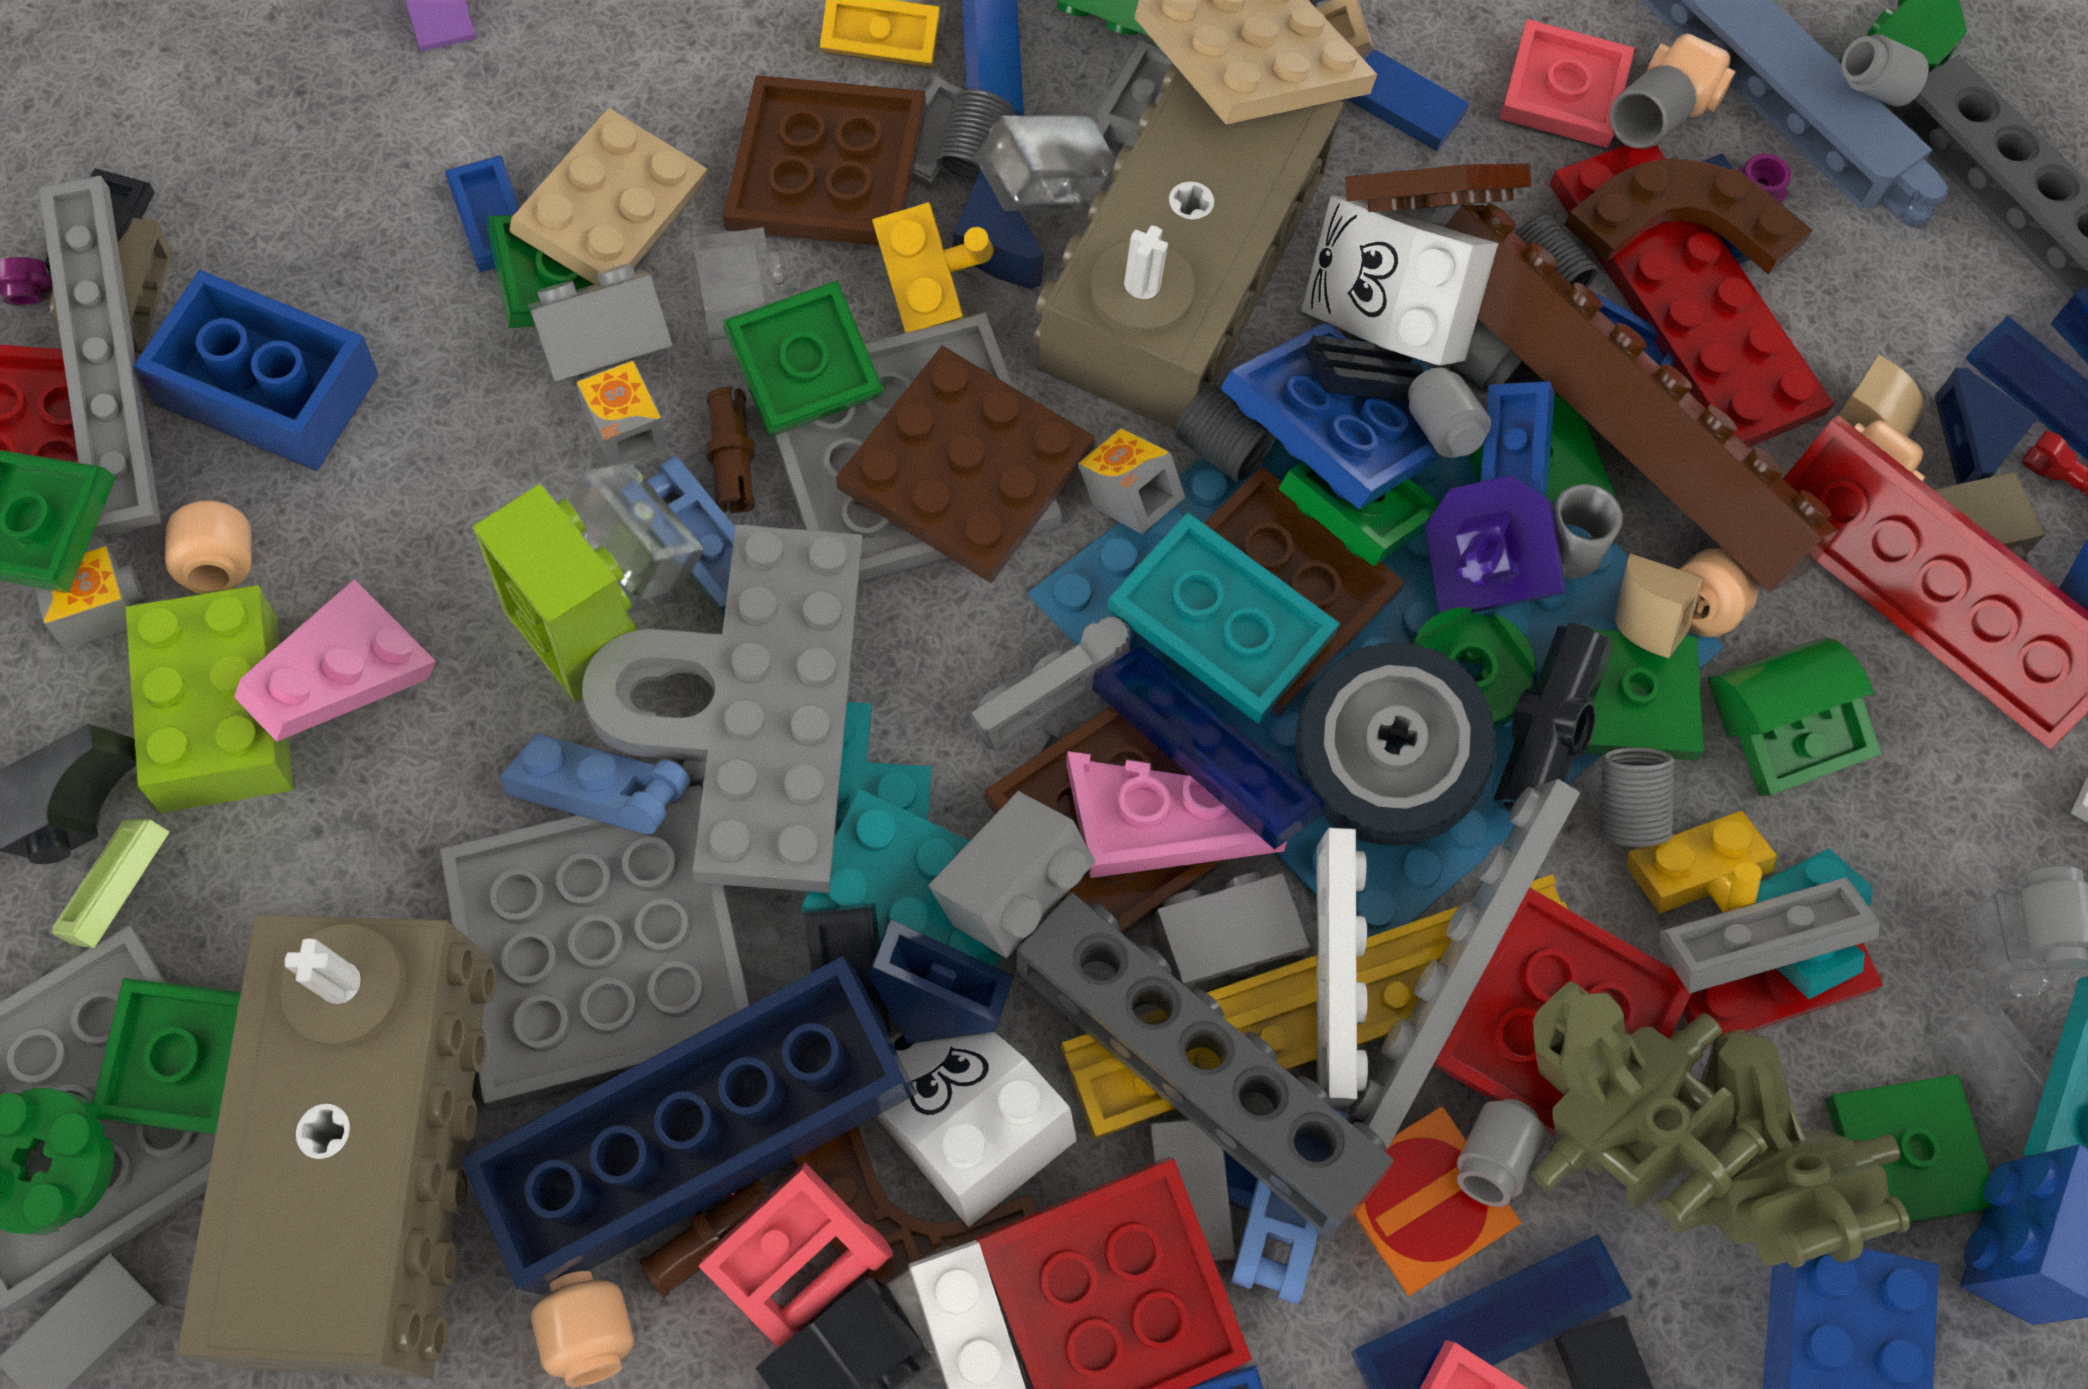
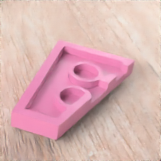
[234,579,436,742]
[1066,751,1287,878]

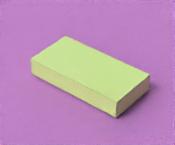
[51,819,170,948]

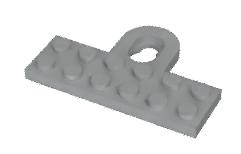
[582,524,862,893]

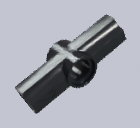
[1493,623,1614,812]

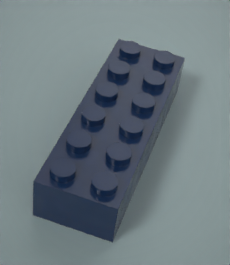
[461,956,918,1295]

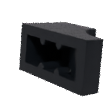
[0,724,136,864]

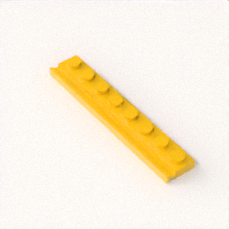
[1060,874,1568,1140]

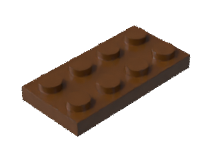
[1345,163,1531,213]

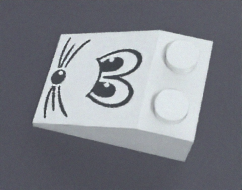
[1301,196,1498,366]
[875,1031,1077,1227]

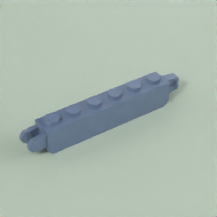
[1642,0,1949,228]

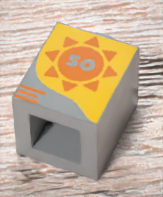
[576,360,667,469]
[1077,427,1186,534]
[34,545,144,650]

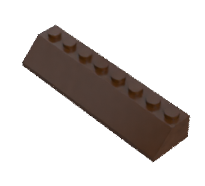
[1444,203,1838,592]

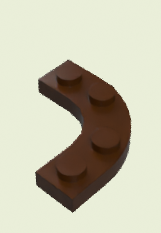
[1564,159,1813,275]
[794,1126,1038,1297]

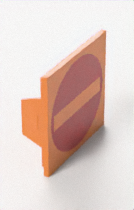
[1354,1106,1522,1297]

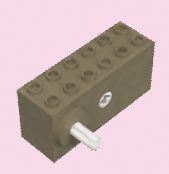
[1033,62,1344,430]
[177,915,496,1379]

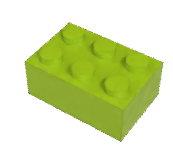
[472,483,637,703]
[126,585,293,813]

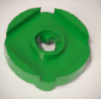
[1413,607,1535,729]
[0,1088,115,1235]

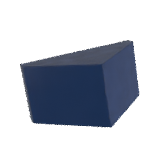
[953,164,1044,289]
[1934,368,2039,484]
[868,920,1014,1044]

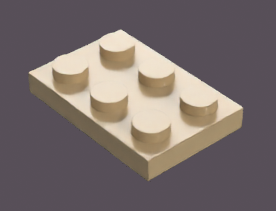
[509,107,707,284]

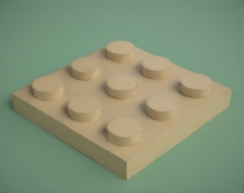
[1134,0,1377,125]

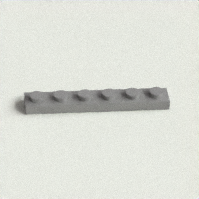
[39,176,161,537]
[1349,779,1581,1148]

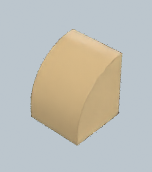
[1839,355,1924,438]
[1614,554,1703,658]

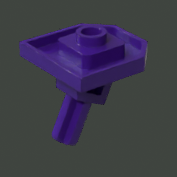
[1425,475,1567,613]

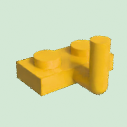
[820,0,941,68]
[872,202,993,333]
[1626,810,1777,914]

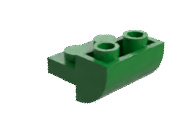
[1707,637,1882,796]

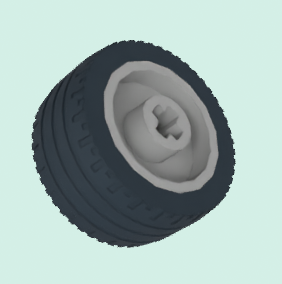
[1295,642,1496,846]

